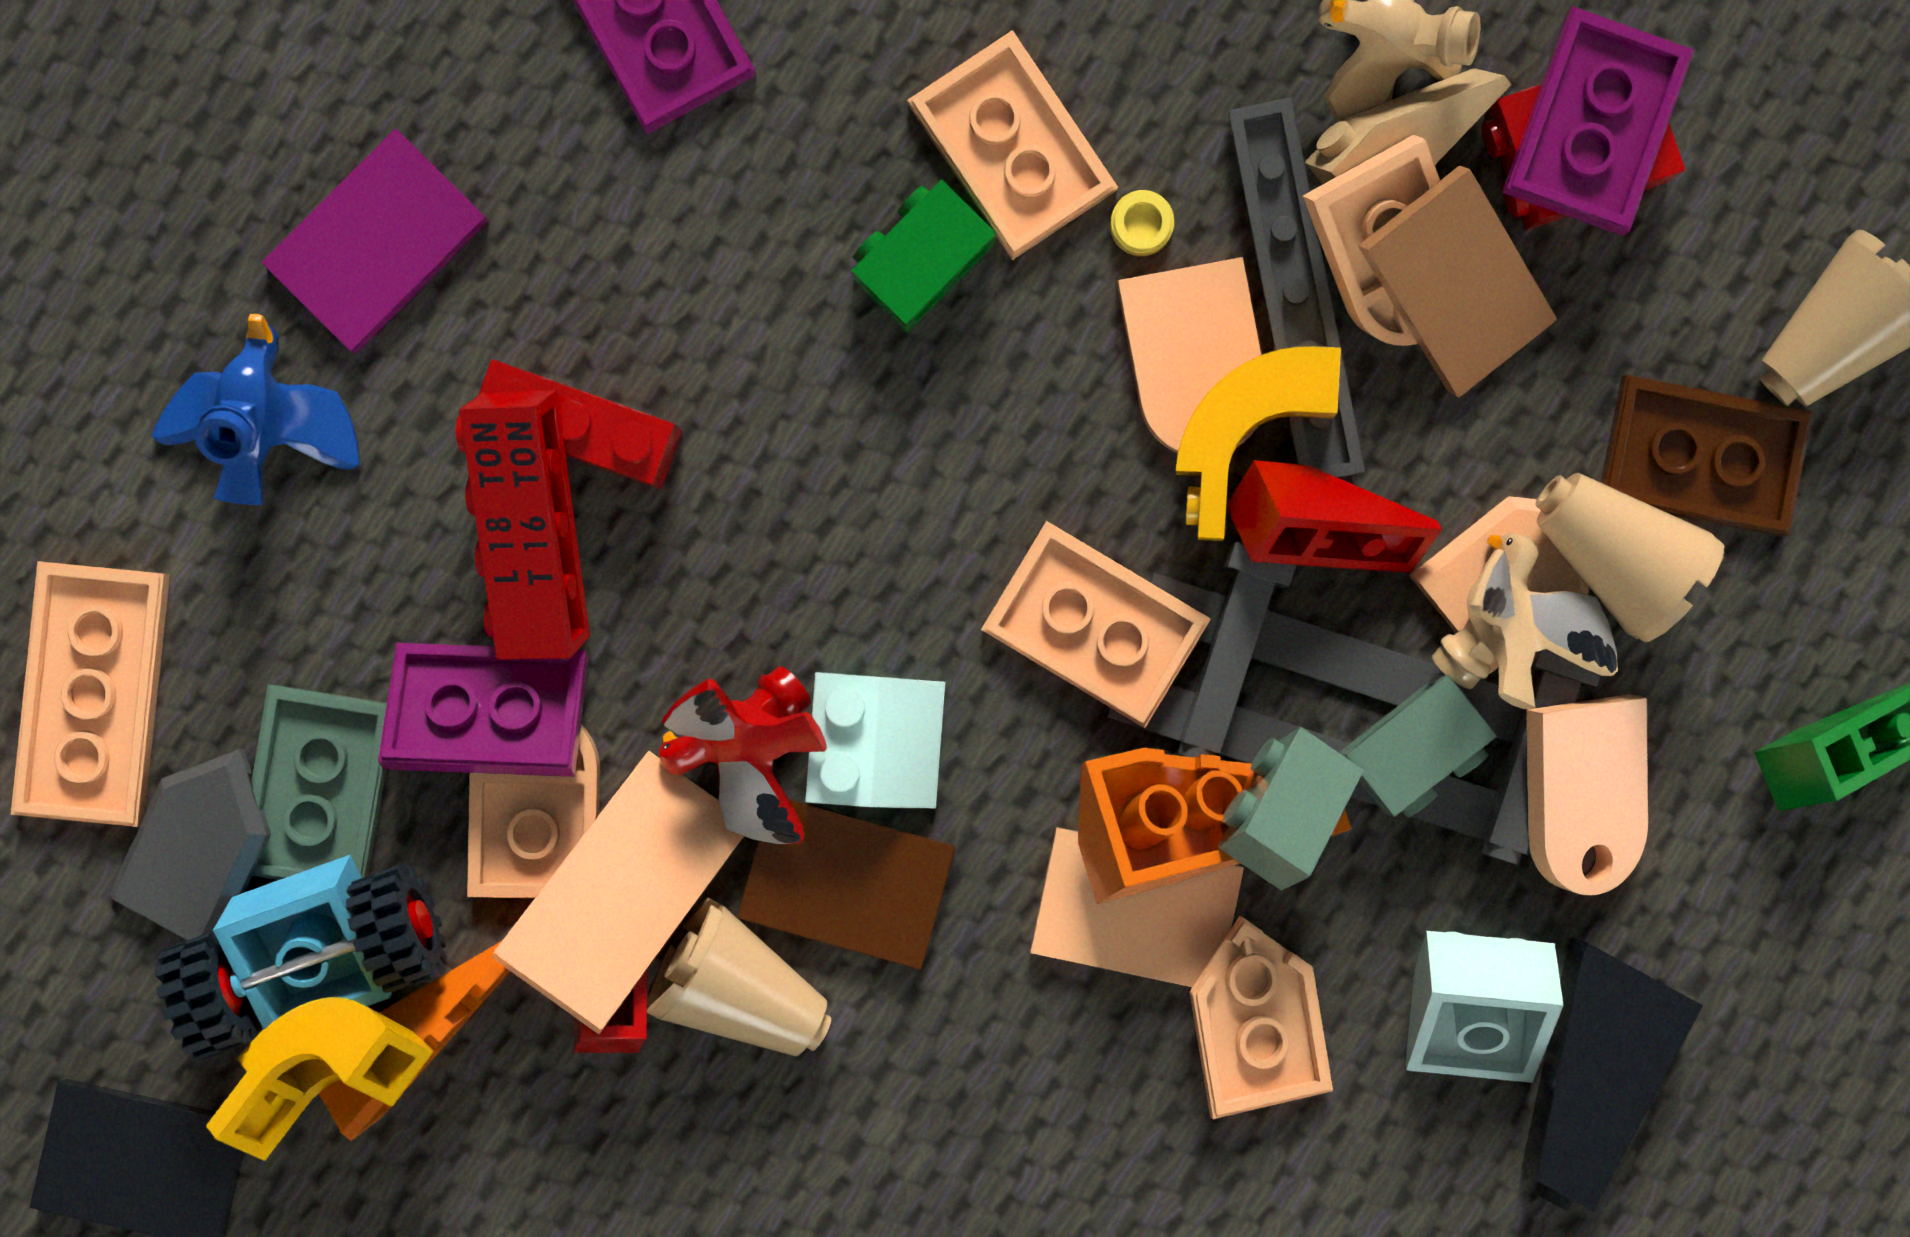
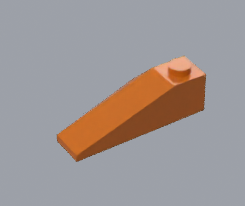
[1078,748,1352,904]
[319,940,510,1141]

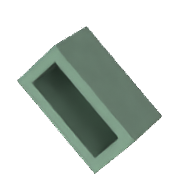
[1338,675,1497,817]
[1218,727,1364,891]

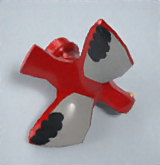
[659,666,827,844]

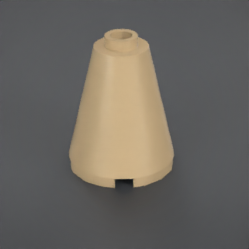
[1760,230,1910,406]
[1535,473,1724,642]
[647,898,831,1056]

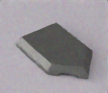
[109,749,271,940]

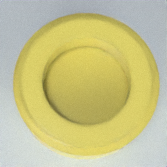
[1110,190,1174,256]

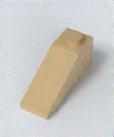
[1305,68,1512,184]

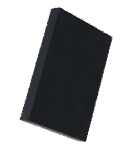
[30,1079,244,1237]

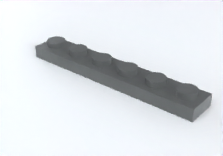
[1228,97,1365,478]

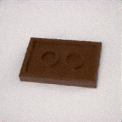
[1601,374,1813,537]
[737,798,956,970]

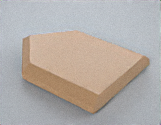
[1409,496,1589,674]
[1190,916,1333,1119]

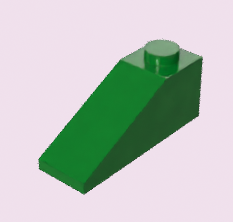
[1754,683,1910,811]

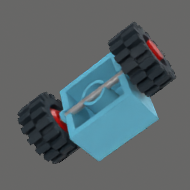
[155,855,447,1060]

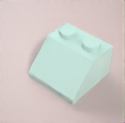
[805,672,945,808]
[1406,931,1563,1083]

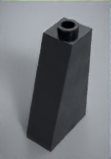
[1522,937,1703,1212]

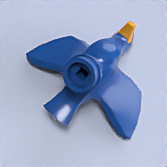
[152,314,360,505]

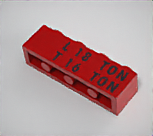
[455,390,590,660]

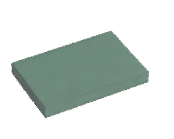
[251,684,387,880]

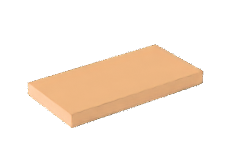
[11,561,170,827]
[492,751,744,1034]

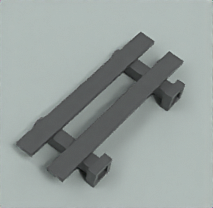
[1107,542,1601,874]

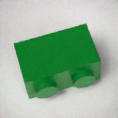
[851,179,996,333]

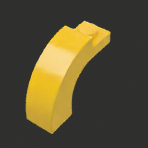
[1176,347,1341,541]
[206,997,433,1161]

